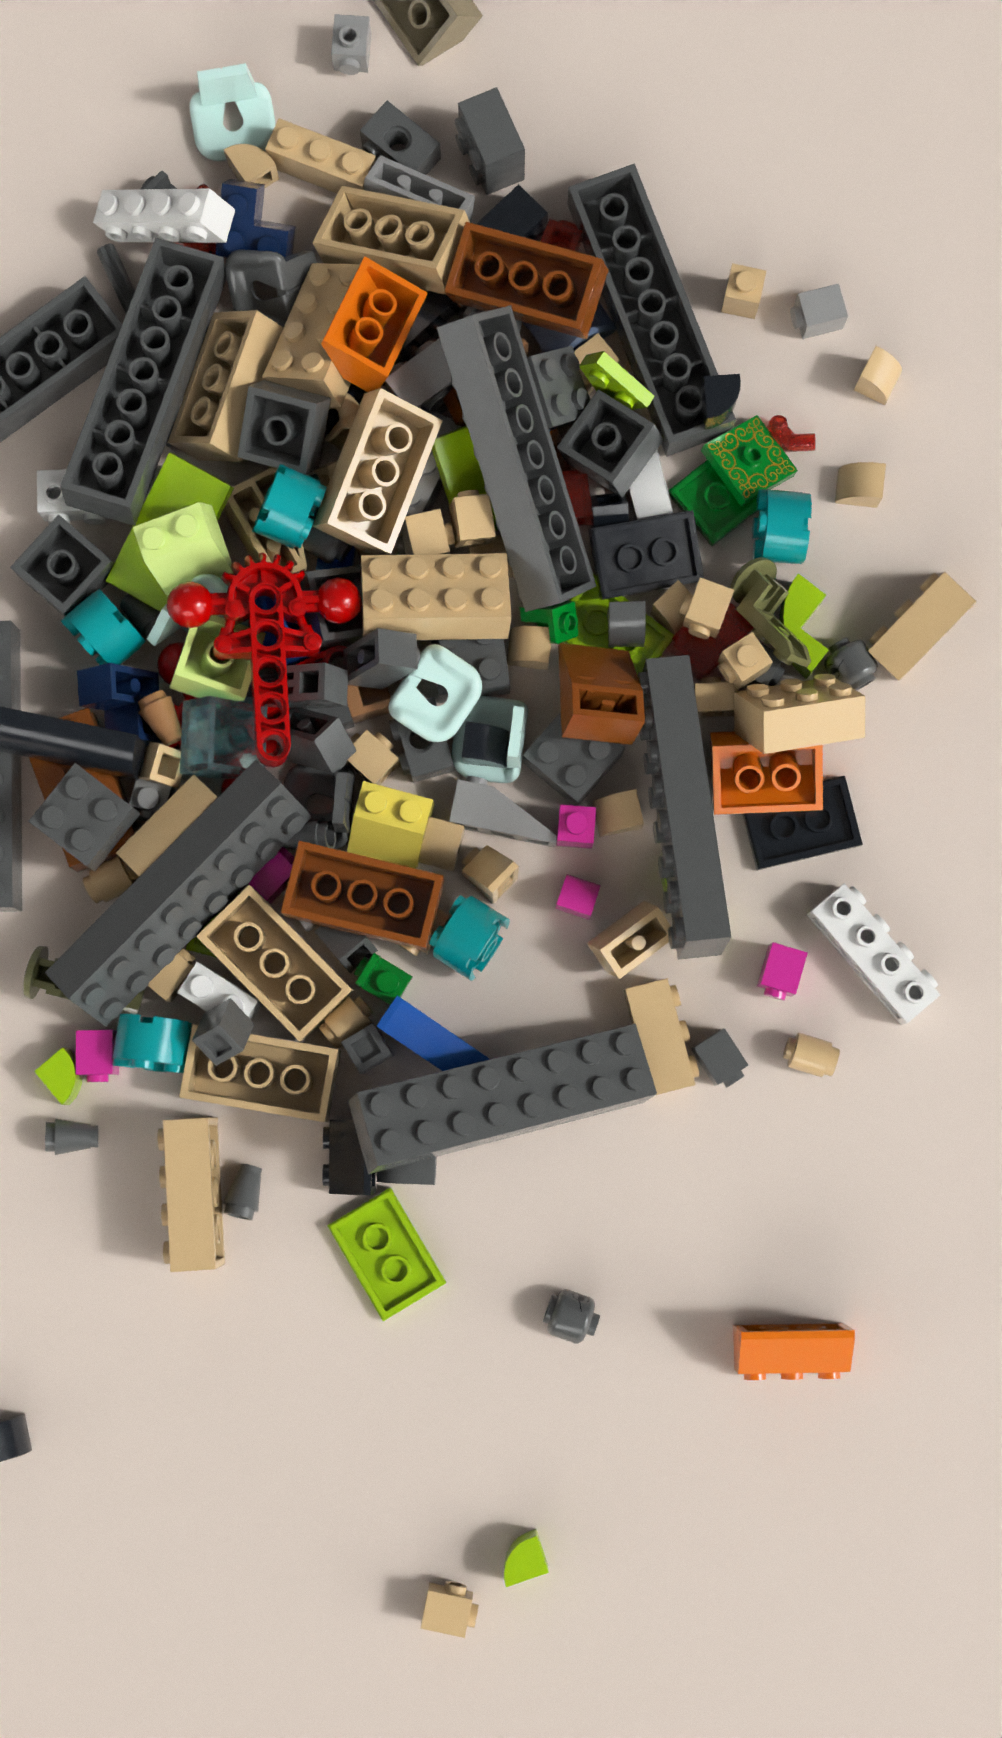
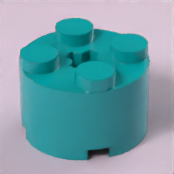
[252,464,327,549]
[752,489,812,564]
[60,589,146,665]
[429,895,510,981]
[113,1014,192,1074]

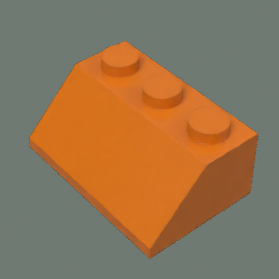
[321,256,428,392]
[710,731,823,815]
[733,1323,855,1380]

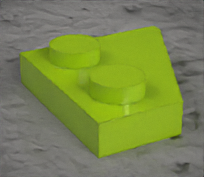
[579,351,654,410]

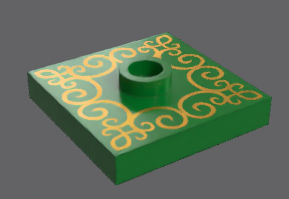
[700,415,798,507]

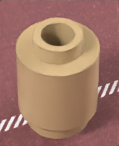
[83,856,139,904]
[318,996,374,1049]
[783,1032,840,1077]

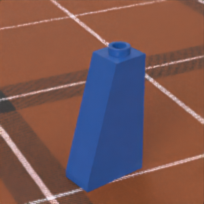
[377,995,490,1071]

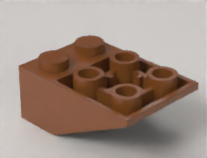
[558,643,645,745]

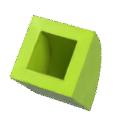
[34,1047,83,1105]
[504,1529,549,1587]

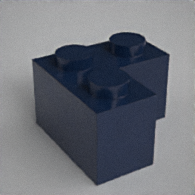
[215,179,296,258]
[77,663,162,746]

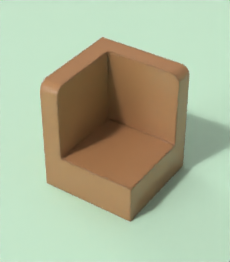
[347,685,391,724]

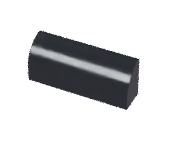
[0,706,147,780]

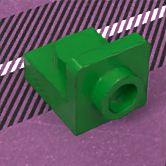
[519,601,579,644]
[354,953,413,1005]

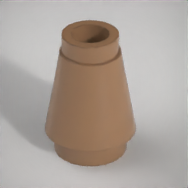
[138,690,184,746]

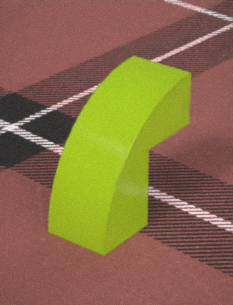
[779,573,829,679]

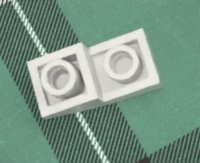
[629,449,673,520]

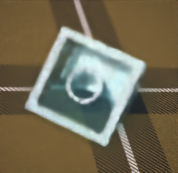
[180,696,267,779]

